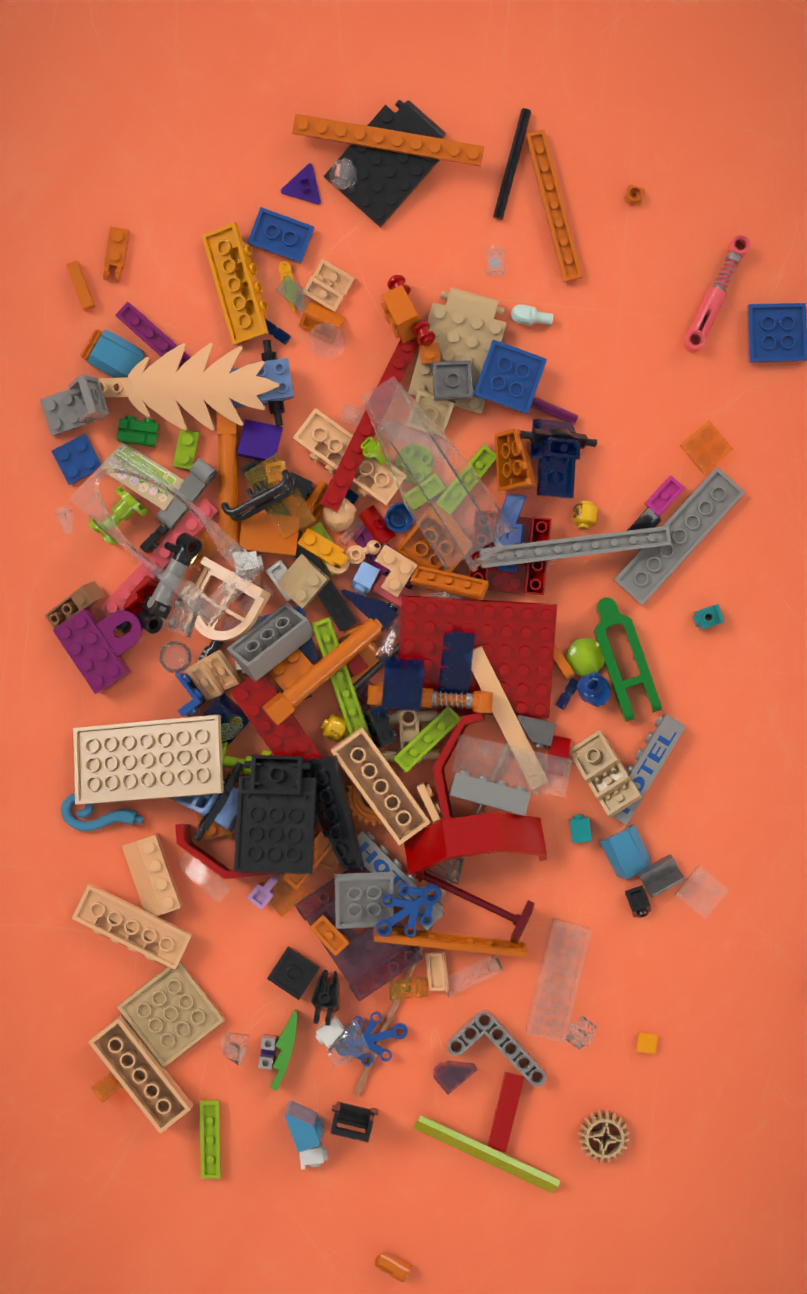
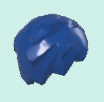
[577,672,611,707]

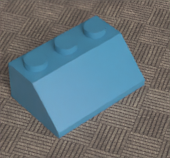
[285,1101,325,1153]

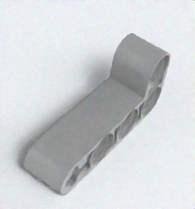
[156,458,218,530]

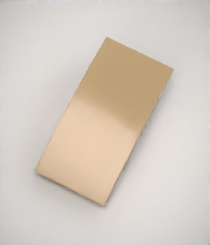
[569,730,642,818]

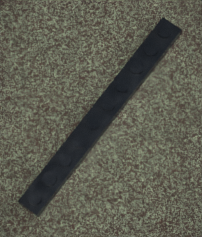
[241,460,357,632]

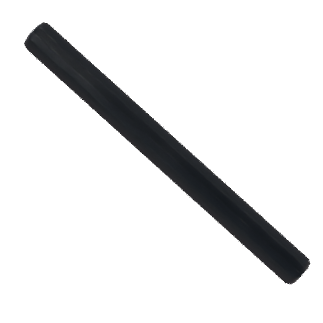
[493,108,531,220]

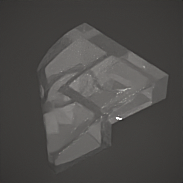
[327,1018,370,1068]

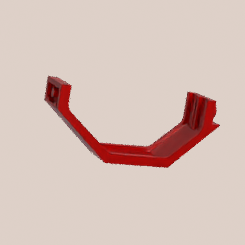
[433,713,491,854]
[404,812,547,879]
[175,824,320,879]

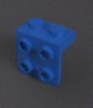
[175,672,205,717]

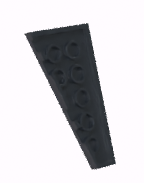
[304,755,364,869]

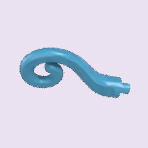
[61,793,144,832]

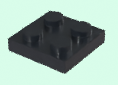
[267,946,320,1000]

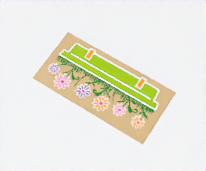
[106,444,184,511]

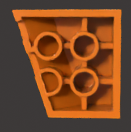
[495,429,538,491]

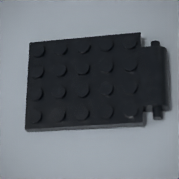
[324,99,446,228]
[234,755,317,874]

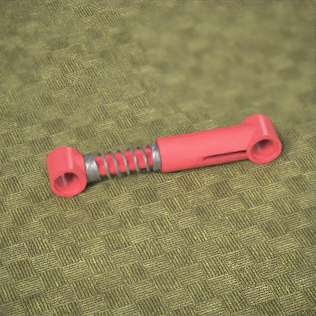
[683,234,751,352]

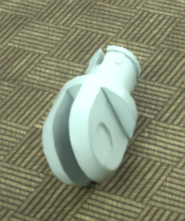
[511,304,553,326]

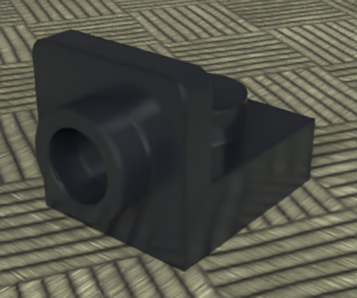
[625,885,651,918]

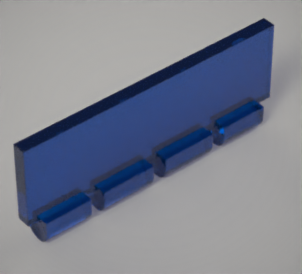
[438,630,475,708]

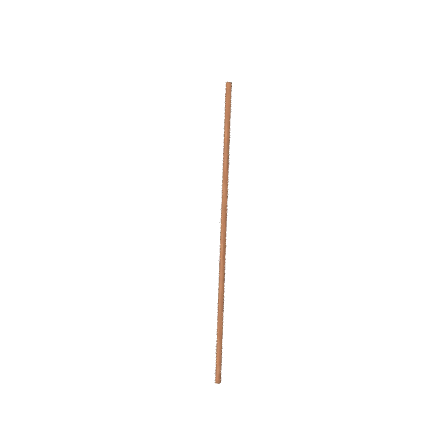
[353,740,511,1096]

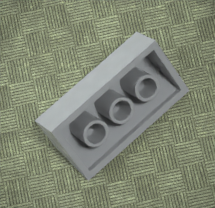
[227,603,315,682]
[448,770,531,816]

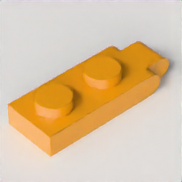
[297,528,349,567]

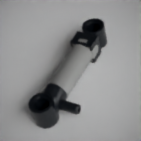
[137,533,202,634]

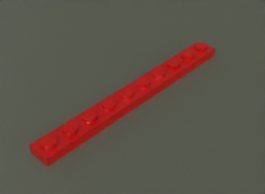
[320,339,419,513]

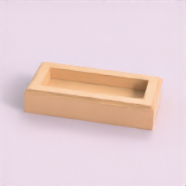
[425,951,449,991]

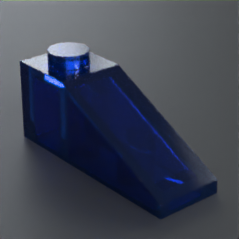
[341,589,398,631]

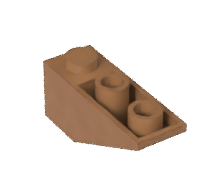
[45,581,105,629]

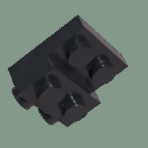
[363,705,397,748]

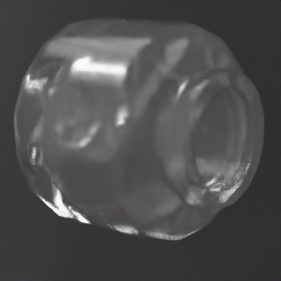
[329,158,357,189]

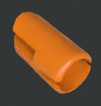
[375,1251,412,1283]

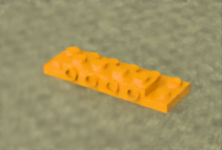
[201,222,269,346]

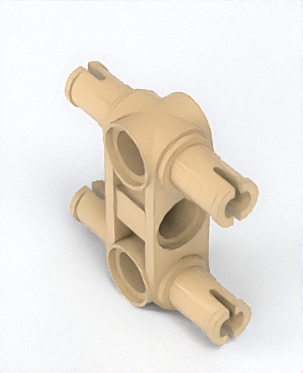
[382,708,439,764]

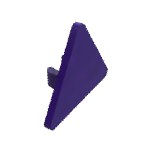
[281,163,321,205]

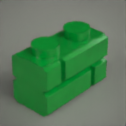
[117,415,160,448]

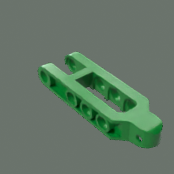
[593,597,662,722]

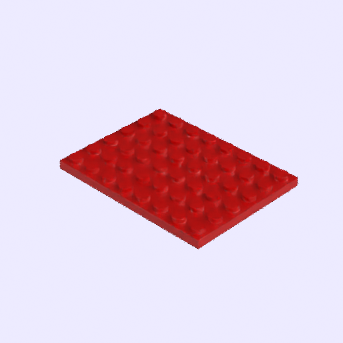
[396,595,557,718]

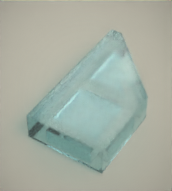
[276,275,305,313]

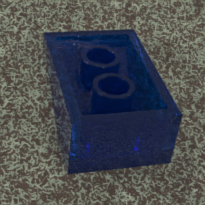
[381,657,425,711]

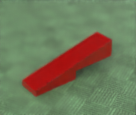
[487,1072,525,1152]

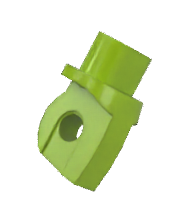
[361,437,387,466]

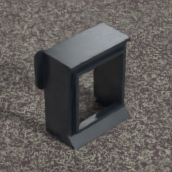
[330,1101,378,1143]

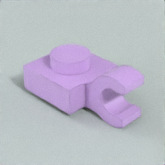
[247,875,279,910]

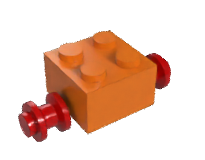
[381,275,436,346]

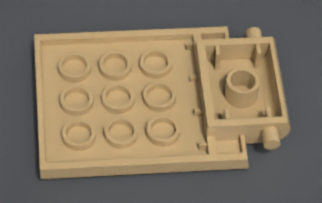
[408,287,507,414]

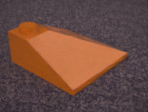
[396,503,474,573]

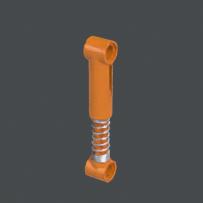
[367,683,493,713]

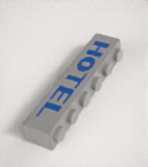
[613,714,686,825]
[357,830,444,930]

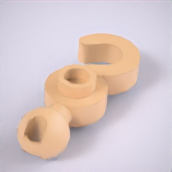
[327,540,381,574]

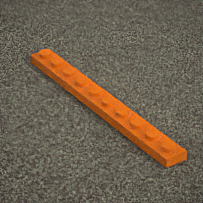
[292,113,485,167]

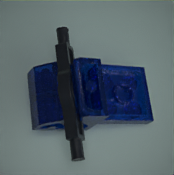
[519,418,597,499]

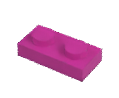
[644,475,685,516]

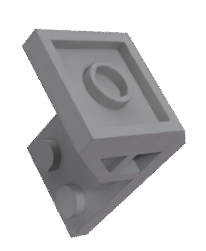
[40,375,110,436]

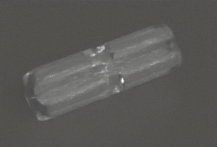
[339,517,364,546]

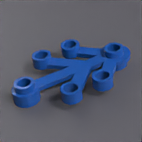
[376,883,441,937]
[335,1011,408,1066]

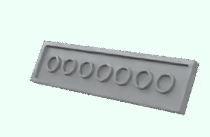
[614,467,745,606]

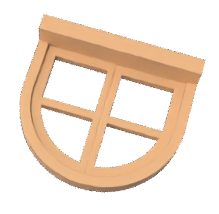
[189,557,271,642]

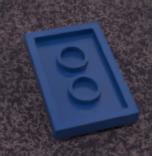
[247,207,315,264]

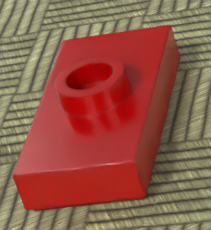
[358,505,395,546]

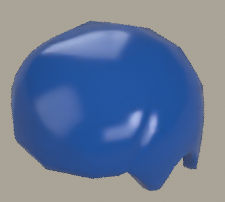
[385,503,415,533]

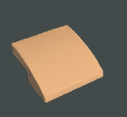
[302,258,356,312]
[186,650,242,701]

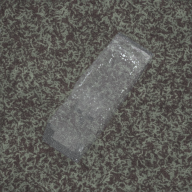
[177,852,232,903]

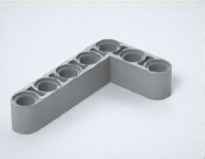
[447,1009,546,1087]

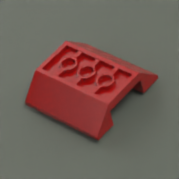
[468,511,552,595]

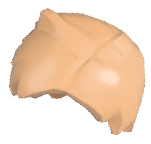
[323,498,357,532]

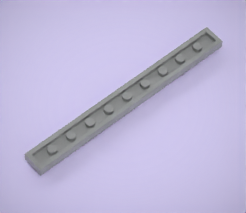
[479,526,671,568]

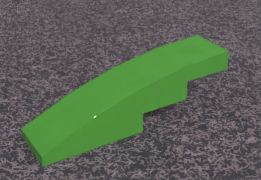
[270,1009,298,1091]

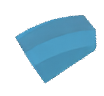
[87,329,144,378]
[599,824,651,879]

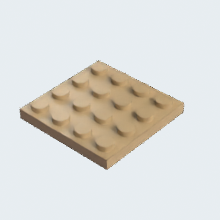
[117,961,225,1068]

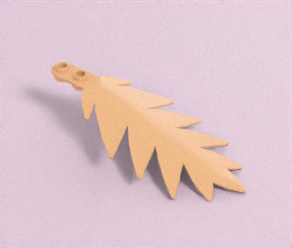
[99,343,280,431]

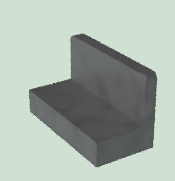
[637,854,685,898]

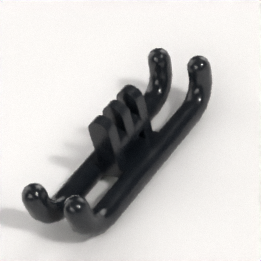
[221,469,296,522]

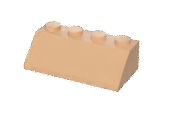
[122,833,183,916]

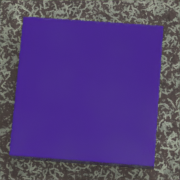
[237,419,283,463]

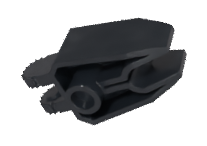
[311,969,340,1026]

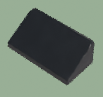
[626,507,661,531]

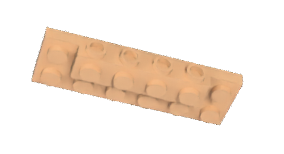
[292,408,408,507]
[72,883,193,970]

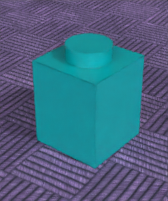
[568,814,592,843]

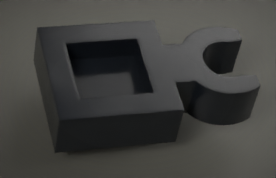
[139,524,169,553]

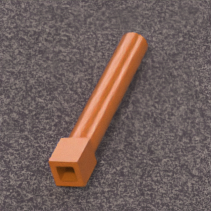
[217,412,239,554]
[263,618,383,725]

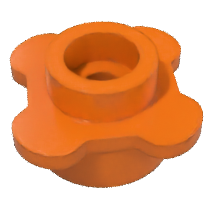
[624,184,645,206]

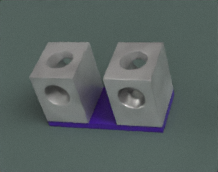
[258,1034,277,1070]

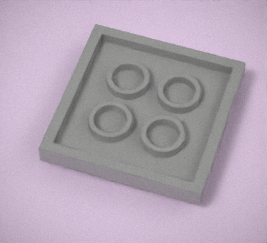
[335,872,394,929]

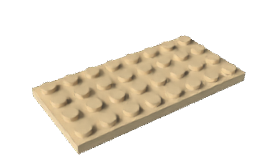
[73,715,223,805]

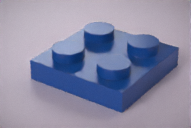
[51,434,104,485]

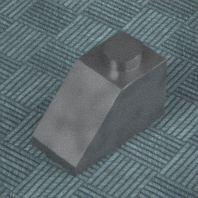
[517,715,556,748]

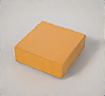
[636,1031,658,1054]

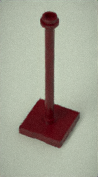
[415,869,535,944]

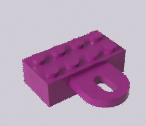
[53,608,143,694]

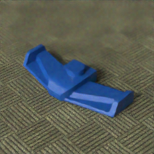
[493,494,527,573]

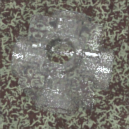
[564,1015,598,1050]

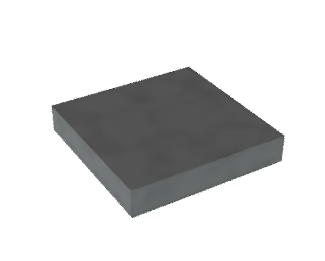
[432,360,473,401]

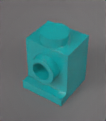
[692,604,724,630]

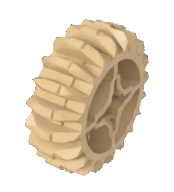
[578,1110,630,1163]

